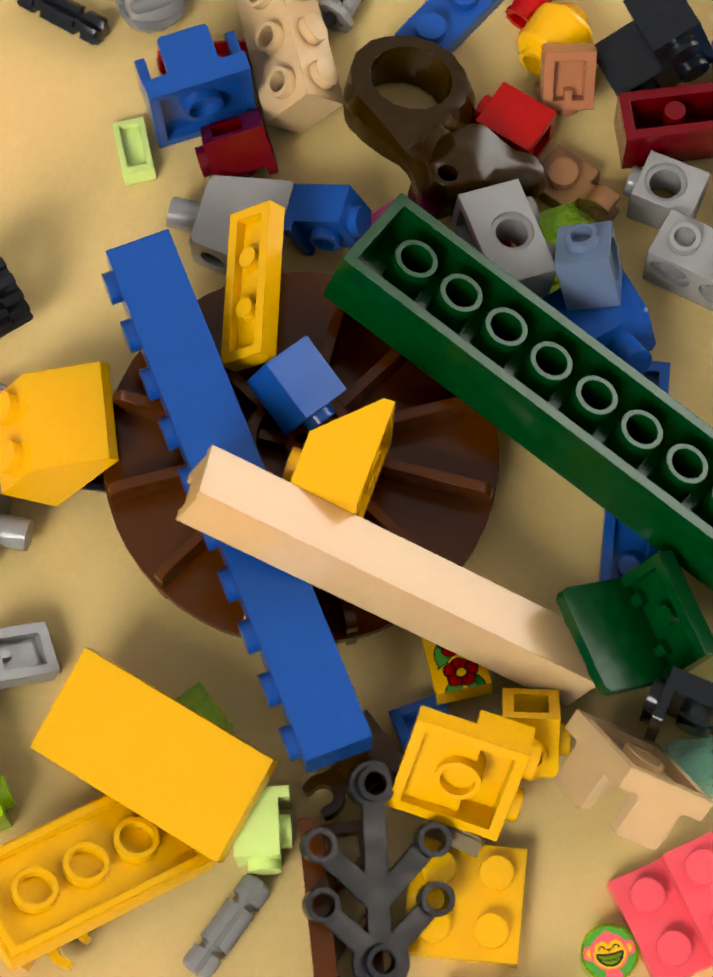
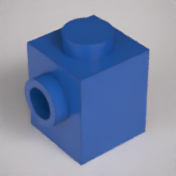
[246,335,347,436]

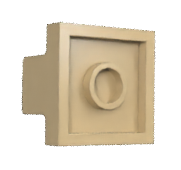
[555,709,713,850]

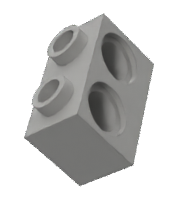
[642,208,713,311]

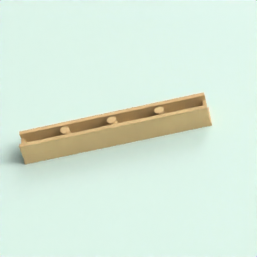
[176,445,596,707]

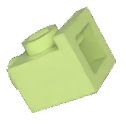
[233,785,293,876]

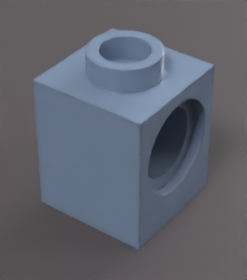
[554,221,623,311]

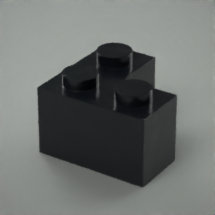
[595,0,713,97]

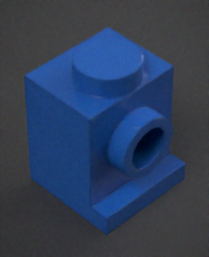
[283,184,372,256]

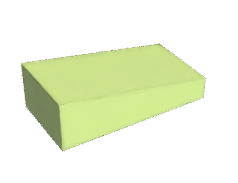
[112,117,157,186]

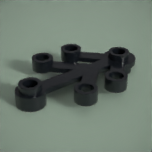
[299,760,455,977]

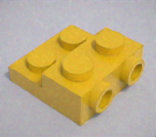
[386,705,542,842]

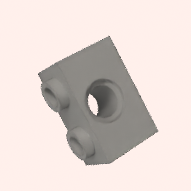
[451,179,556,298]

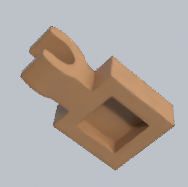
[539,144,621,222]

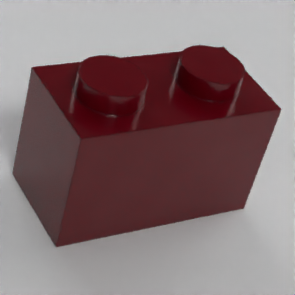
[614,82,713,169]

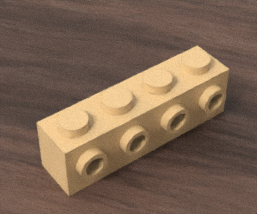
[235,0,345,134]

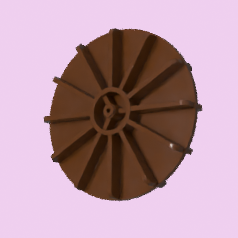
[103,272,499,646]

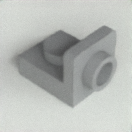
[0,621,61,691]

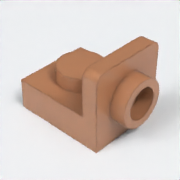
[534,43,597,116]

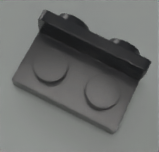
[639,666,713,742]

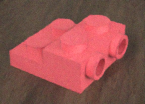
[606,831,713,977]

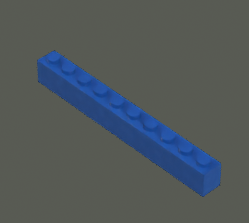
[101,229,372,774]

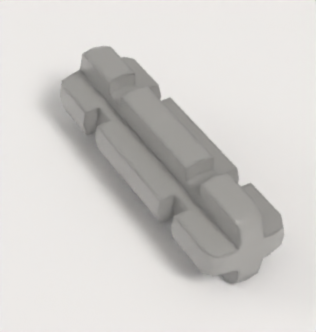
[183,874,271,977]

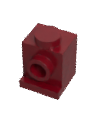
[195,108,279,178]

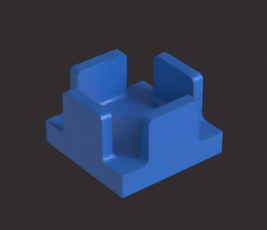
[134,24,256,149]

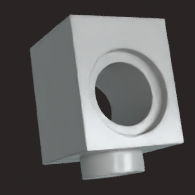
[623,150,710,230]

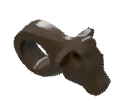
[343,35,546,220]

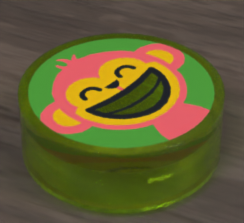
[579,924,639,977]

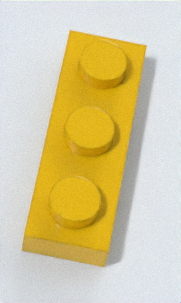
[221,200,285,372]

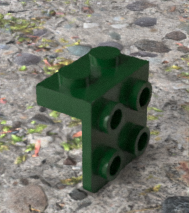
[556,550,713,696]

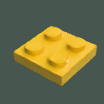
[405,837,528,968]

